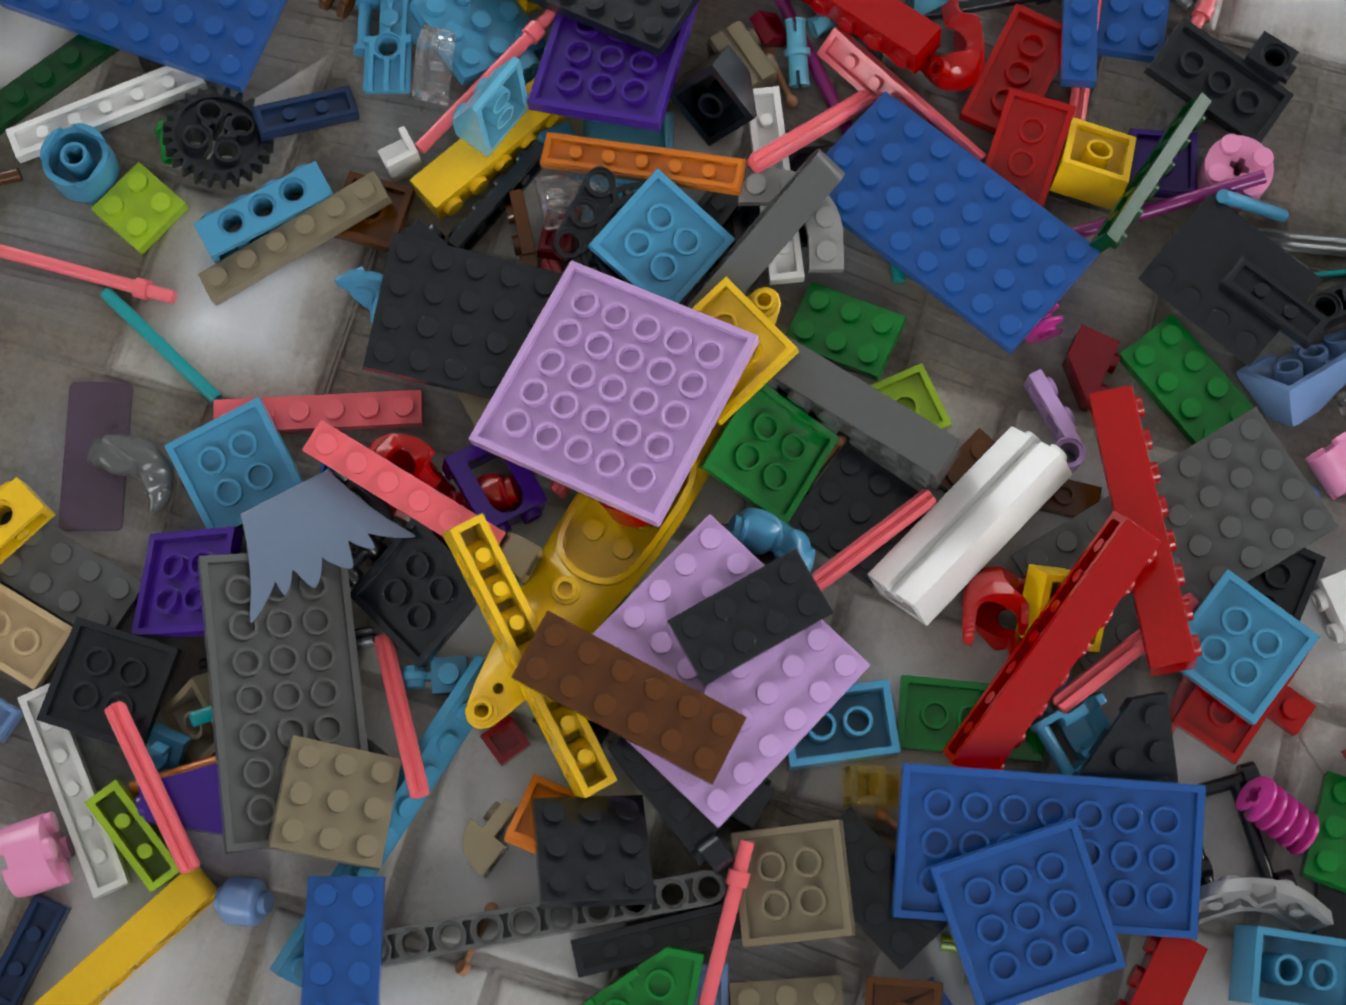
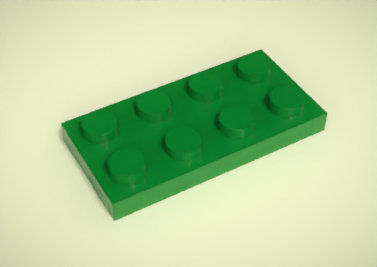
[1119,314,1254,445]
[897,675,1044,763]

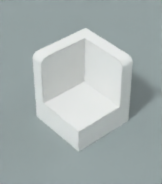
[377,126,424,183]

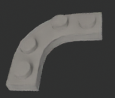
[738,168,844,273]
[1198,875,1333,933]

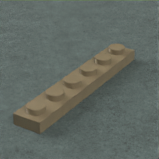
[198,171,392,306]

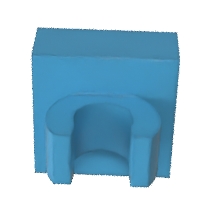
[147,723,191,772]

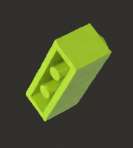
[84,779,180,893]

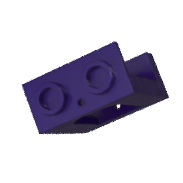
[442,445,548,533]

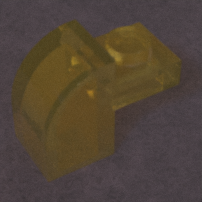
[841,766,901,809]

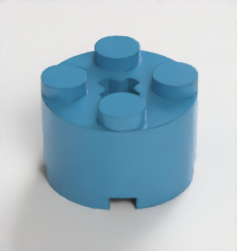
[40,123,121,204]

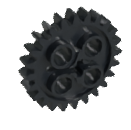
[162,86,274,189]

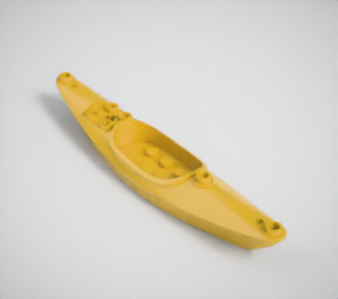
[465,287,781,729]

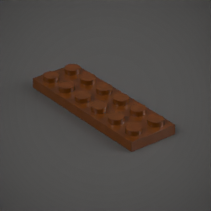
[511,610,747,785]

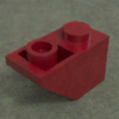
[1062,324,1121,412]

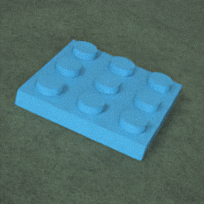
[410,0,547,86]
[588,168,735,303]
[164,397,304,529]
[1179,569,1320,726]

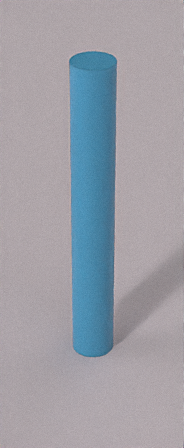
[1216,189,1289,222]

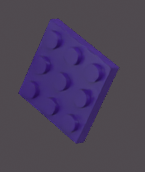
[131,526,243,639]

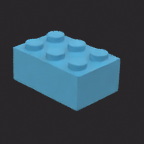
[786,679,901,772]

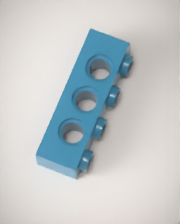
[193,161,333,264]

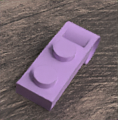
[1023,369,1086,474]

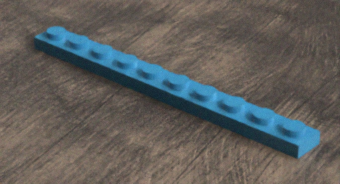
[269,654,486,988]

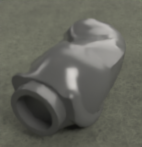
[87,434,174,515]

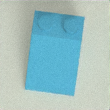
[452,56,529,157]

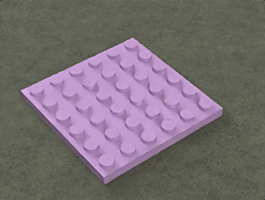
[468,260,760,528]
[593,514,871,828]

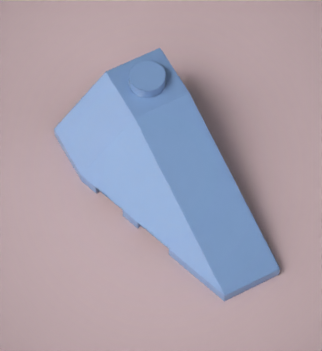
[1237,328,1346,427]

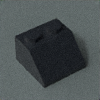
[670,45,757,146]

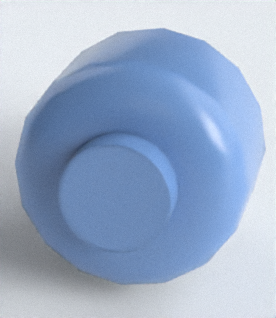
[214,876,274,927]

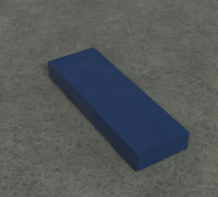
[252,85,360,142]
[0,893,72,1005]

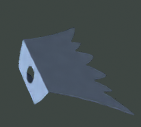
[240,469,415,623]

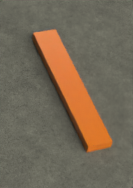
[539,132,747,196]

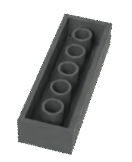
[766,333,960,490]

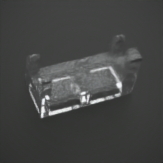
[412,23,456,106]

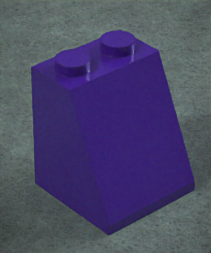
[136,763,223,836]

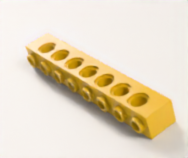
[442,513,617,799]

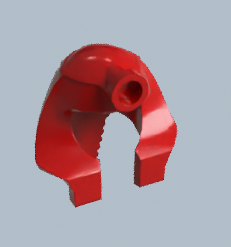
[920,0,985,92]
[368,432,456,522]
[962,566,1029,658]

